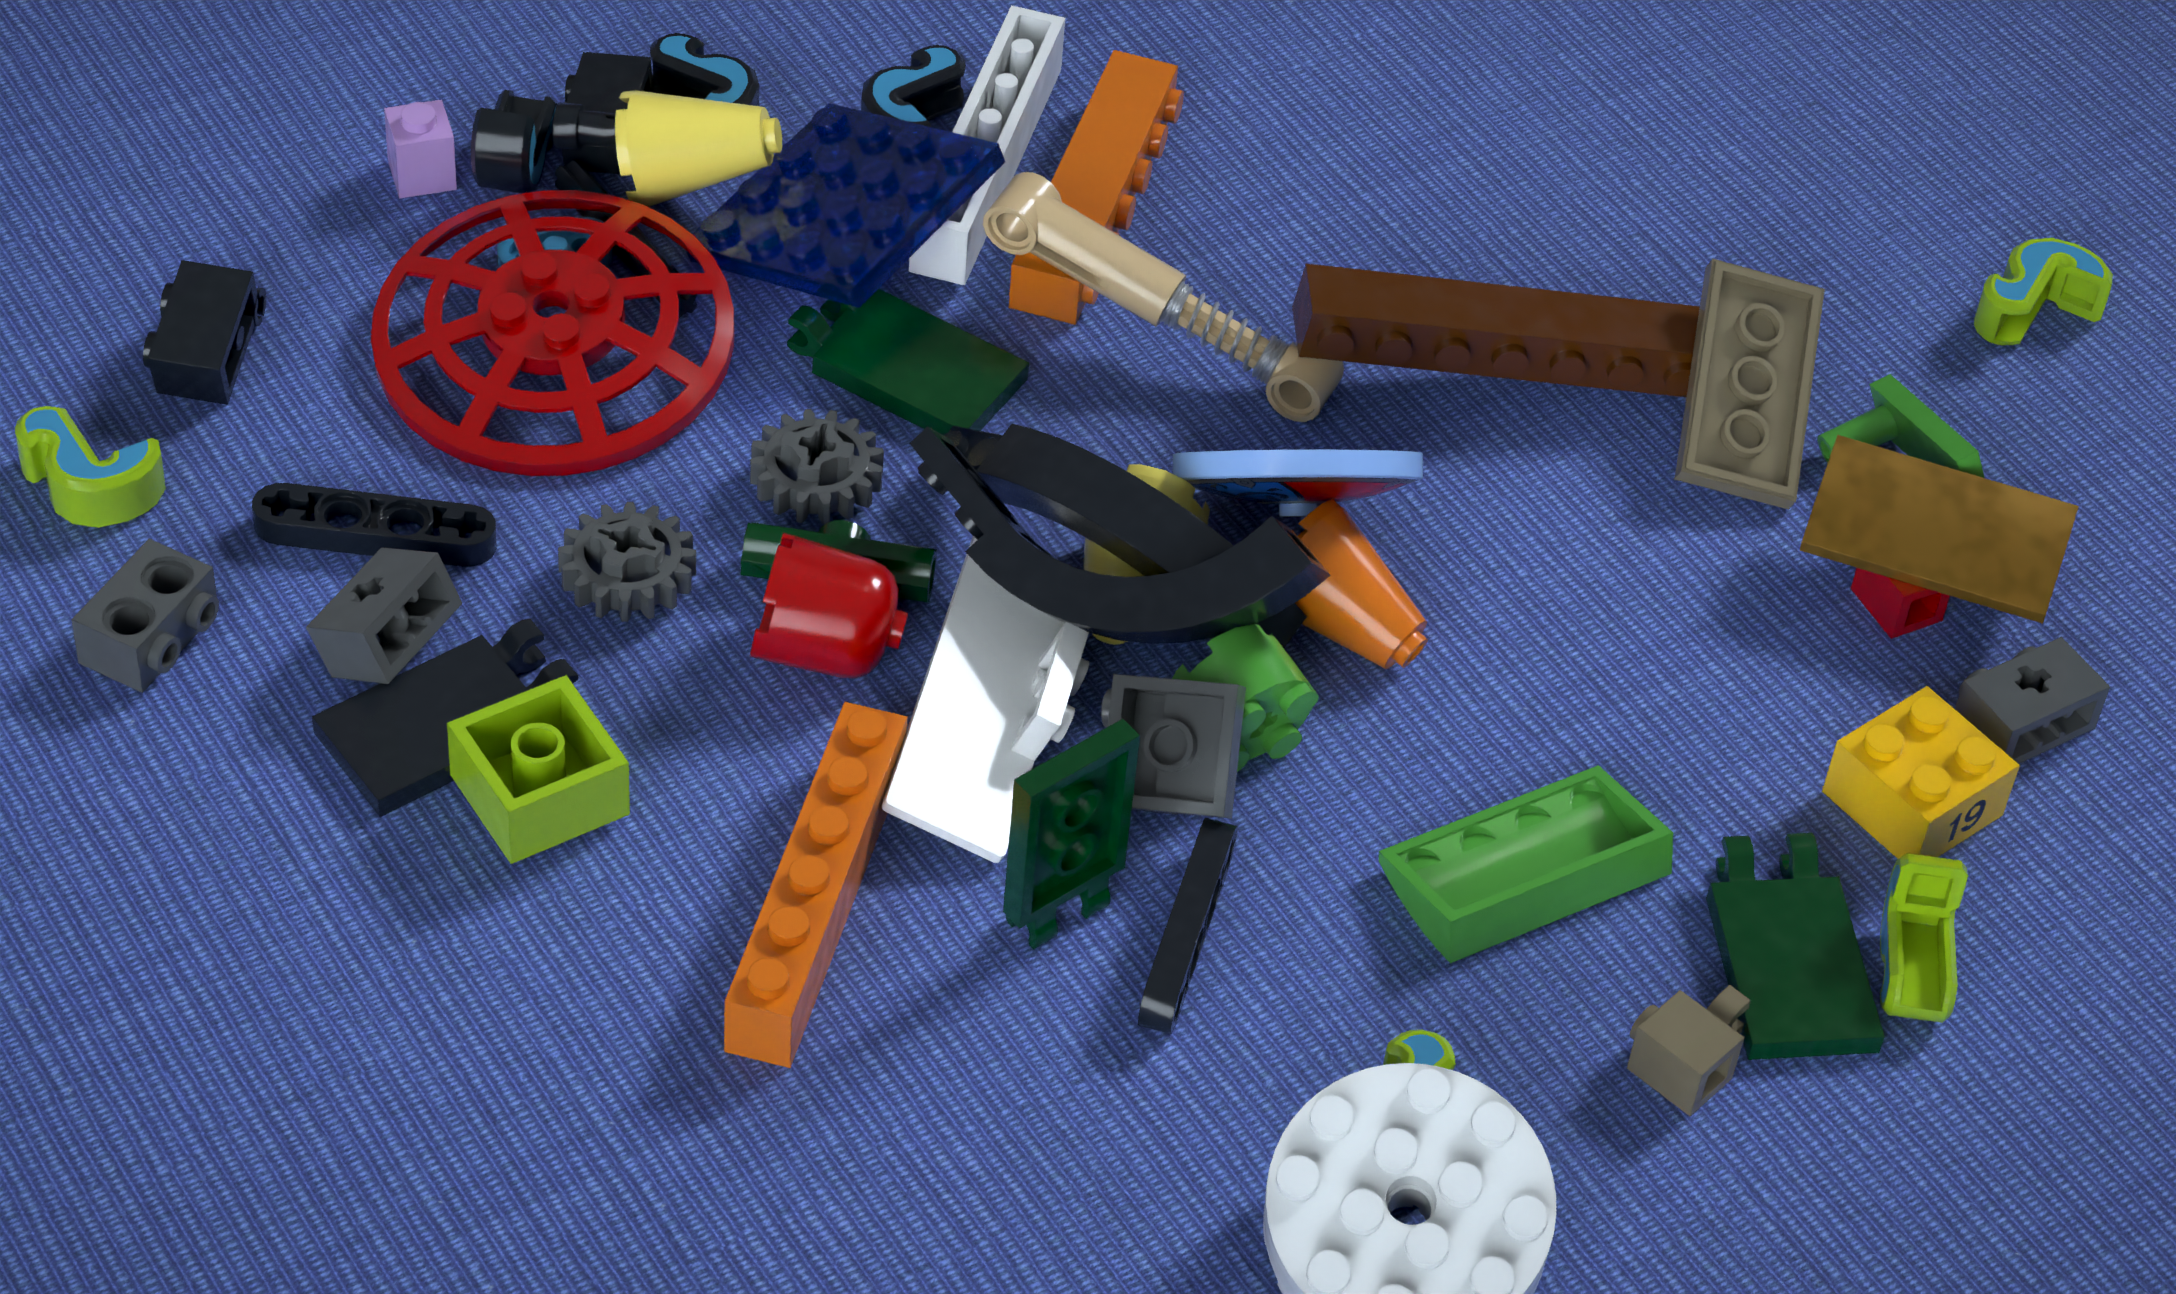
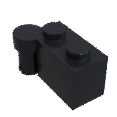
[552,52,654,174]
[143,260,267,405]

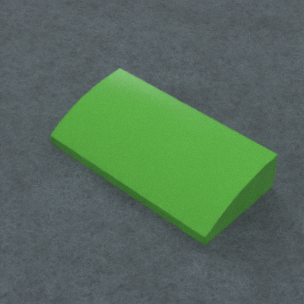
[1379,765,1673,964]

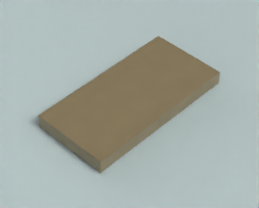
[1674,259,1825,510]

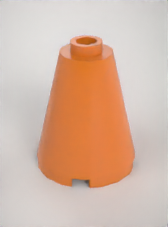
[1295,499,1428,669]

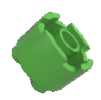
[1172,624,1319,772]

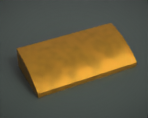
[1800,435,2079,624]

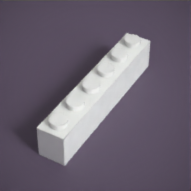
[909,5,1065,285]

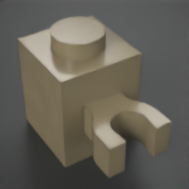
[1627,985,1751,1116]

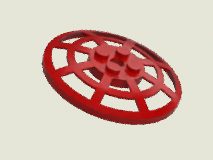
[371,190,735,476]

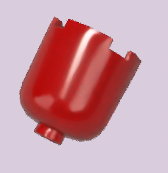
[750,533,908,679]

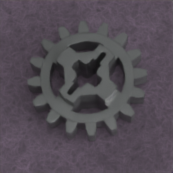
[750,409,884,524]
[558,502,696,622]

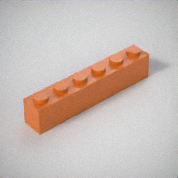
[1008,50,1184,325]
[724,701,908,1068]

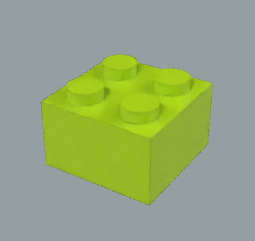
[447,675,630,864]

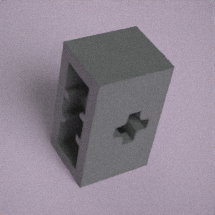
[306,548,462,684]
[1955,637,2110,764]

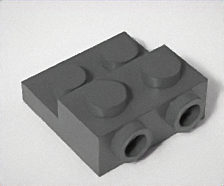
[1101,674,1246,819]

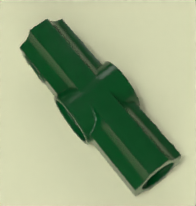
[741,520,937,602]

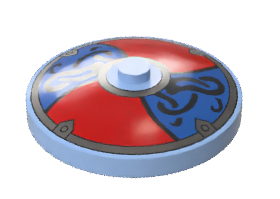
[1173,449,1423,517]

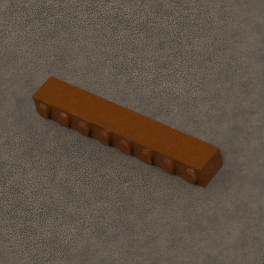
[1292,263,1700,397]

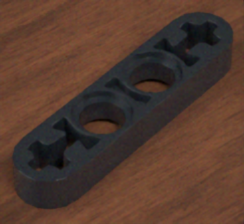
[252,483,497,567]
[1138,818,1238,1034]

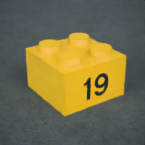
[1822,686,2020,859]

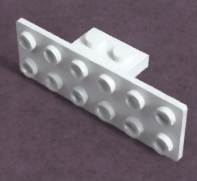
[882,536,1089,863]

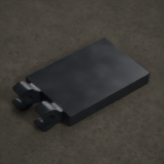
[312,619,578,817]

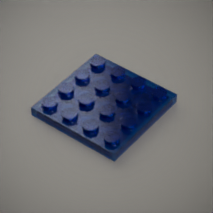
[686,103,1005,308]

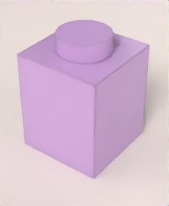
[384,100,457,199]

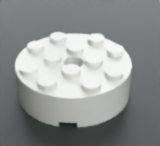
[1263,1063,1556,1294]

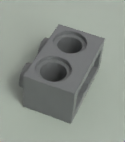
[71,538,219,693]

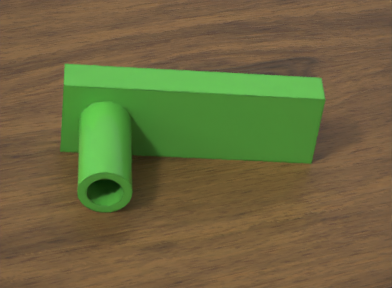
[1817,374,1985,478]

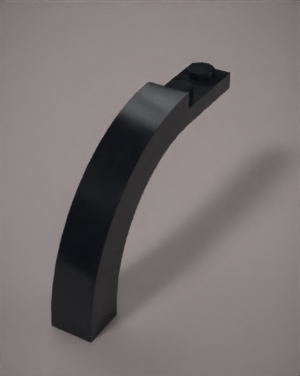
[918,424,1307,648]
[909,426,1331,644]

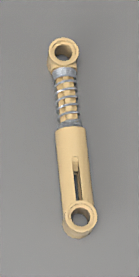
[983,172,1344,422]

